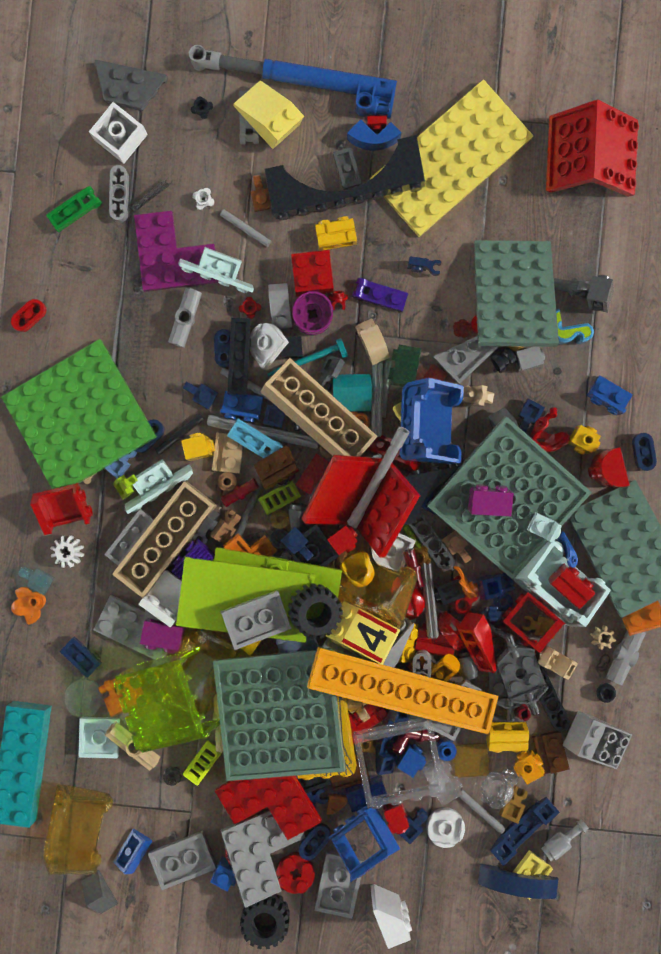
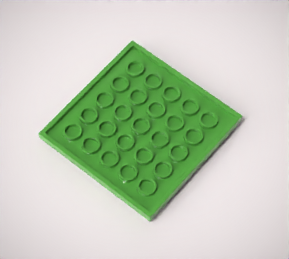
[1,339,157,489]

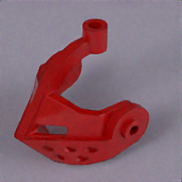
[530,407,570,452]
[437,611,472,651]

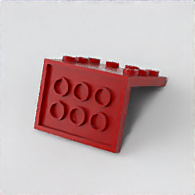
[546,99,639,197]
[301,455,421,557]

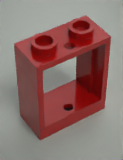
[502,592,565,653]

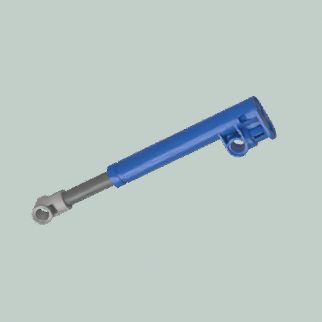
[189,45,397,119]

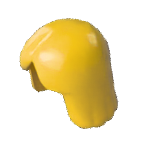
[340,551,374,587]

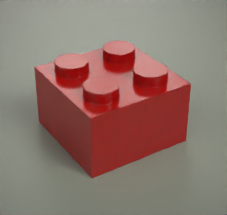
[291,250,334,297]

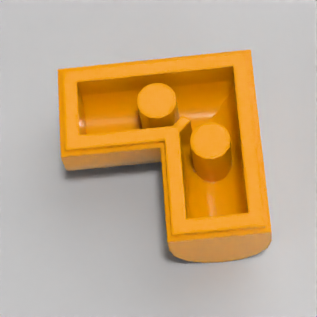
[407,654,460,682]

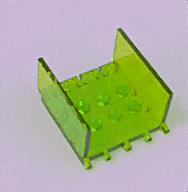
[113,647,220,753]

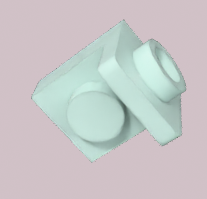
[527,512,561,543]

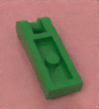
[46,186,102,233]

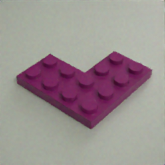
[134,211,219,292]

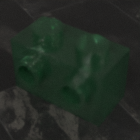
[388,344,422,387]

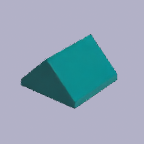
[333,374,372,412]

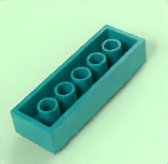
[0,701,52,828]

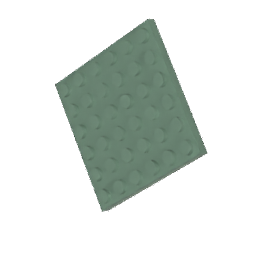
[426,416,592,579]
[213,648,346,781]

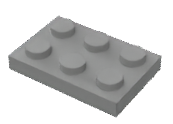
[221,590,291,650]
[148,830,217,890]
[314,851,364,919]

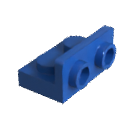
[586,375,633,416]
[220,391,263,423]

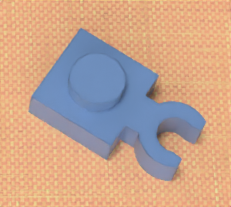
[105,451,137,478]

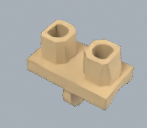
[462,385,494,407]

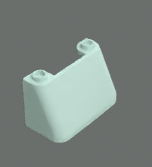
[514,540,611,627]

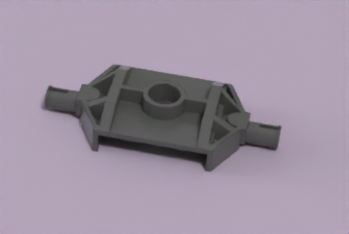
[496,634,548,715]
[488,637,525,722]

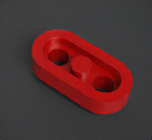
[11,299,47,332]

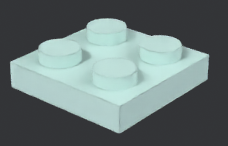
[79,717,120,758]

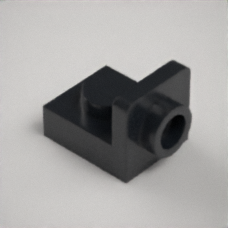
[434,579,465,606]

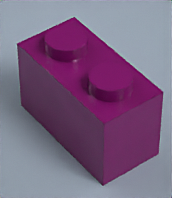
[468,484,514,517]
[140,618,185,653]

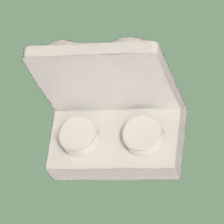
[138,570,182,627]

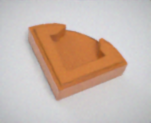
[327,793,348,815]

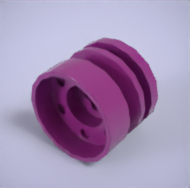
[293,291,333,335]

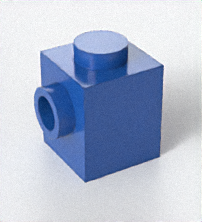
[396,743,426,778]
[210,856,236,892]

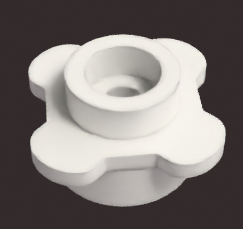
[193,188,214,210]

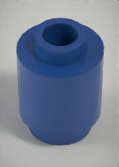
[435,737,457,761]

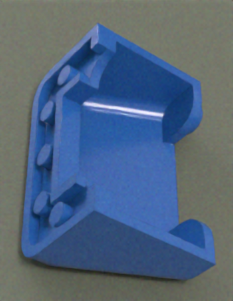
[400,378,464,464]

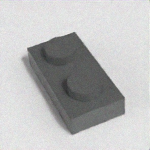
[333,147,362,191]

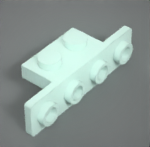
[179,247,254,293]
[125,459,193,514]

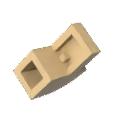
[355,319,390,365]
[537,645,578,680]

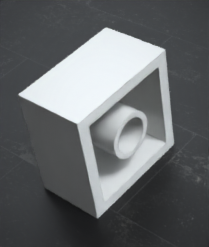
[89,102,148,164]

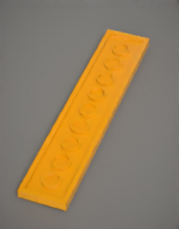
[307,647,499,734]

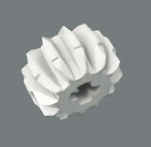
[50,535,84,568]

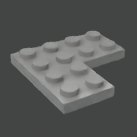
[94,595,177,663]
[220,809,305,908]

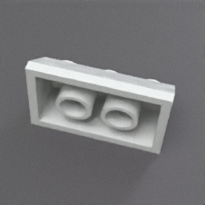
[370,884,412,949]

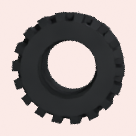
[288,583,343,639]
[240,893,290,950]

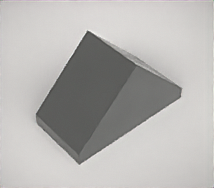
[81,870,118,914]

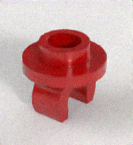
[329,291,348,310]

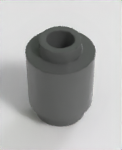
[456,649,478,680]

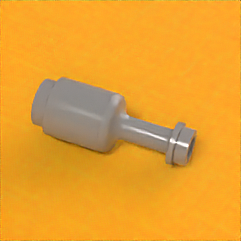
[541,819,589,861]

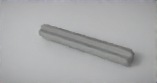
[371,362,383,437]
[421,563,439,639]

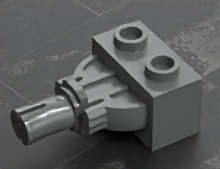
[554,275,614,313]

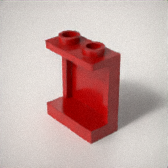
[30,483,93,535]

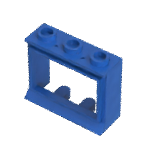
[328,805,400,882]

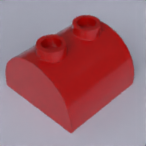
[588,447,630,487]

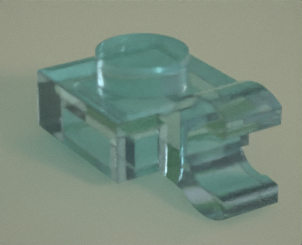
[18,566,55,595]

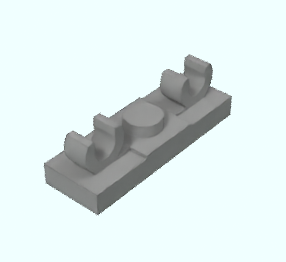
[104,509,154,566]

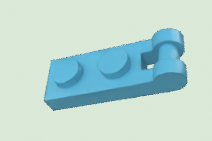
[227,419,283,458]

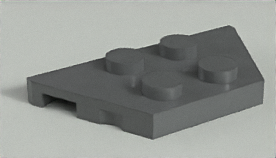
[95,59,168,111]

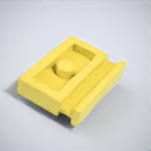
[512,850,553,900]

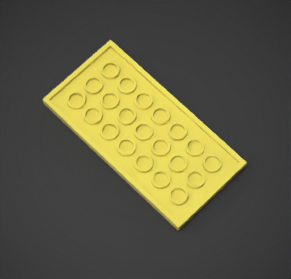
[369,79,533,237]

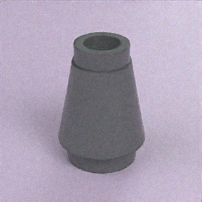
[288,503,306,532]

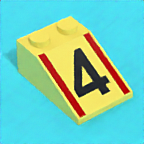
[325,601,400,665]

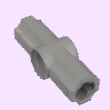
[168,288,202,348]
[606,631,646,686]

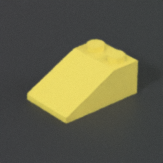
[233,81,304,149]

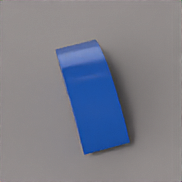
[347,119,402,151]

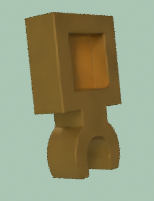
[522,616,555,639]
[499,785,528,824]

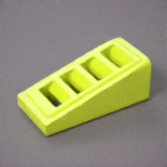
[183,740,222,786]

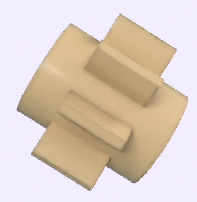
[590,625,616,650]

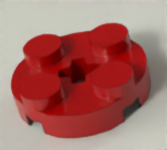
[276,852,315,894]

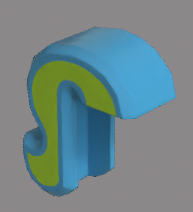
[556,308,594,345]

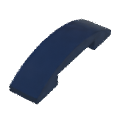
[375,710,410,775]
[490,797,560,866]
[478,864,559,899]

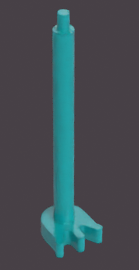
[267,338,348,377]

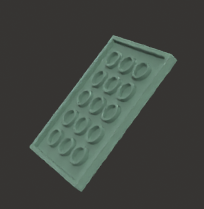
[474,240,559,347]
[568,480,661,618]

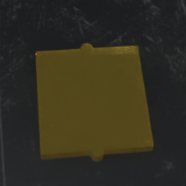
[452,743,490,778]

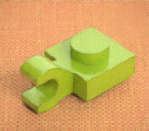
[113,474,138,500]

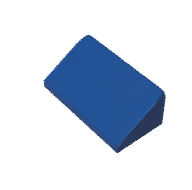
[113,829,152,875]

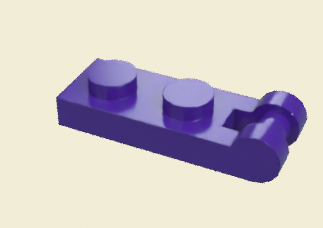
[352,278,408,312]

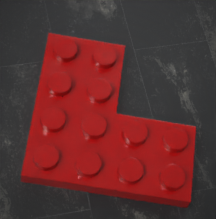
[215,776,322,840]

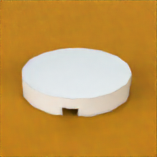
[426,807,465,848]

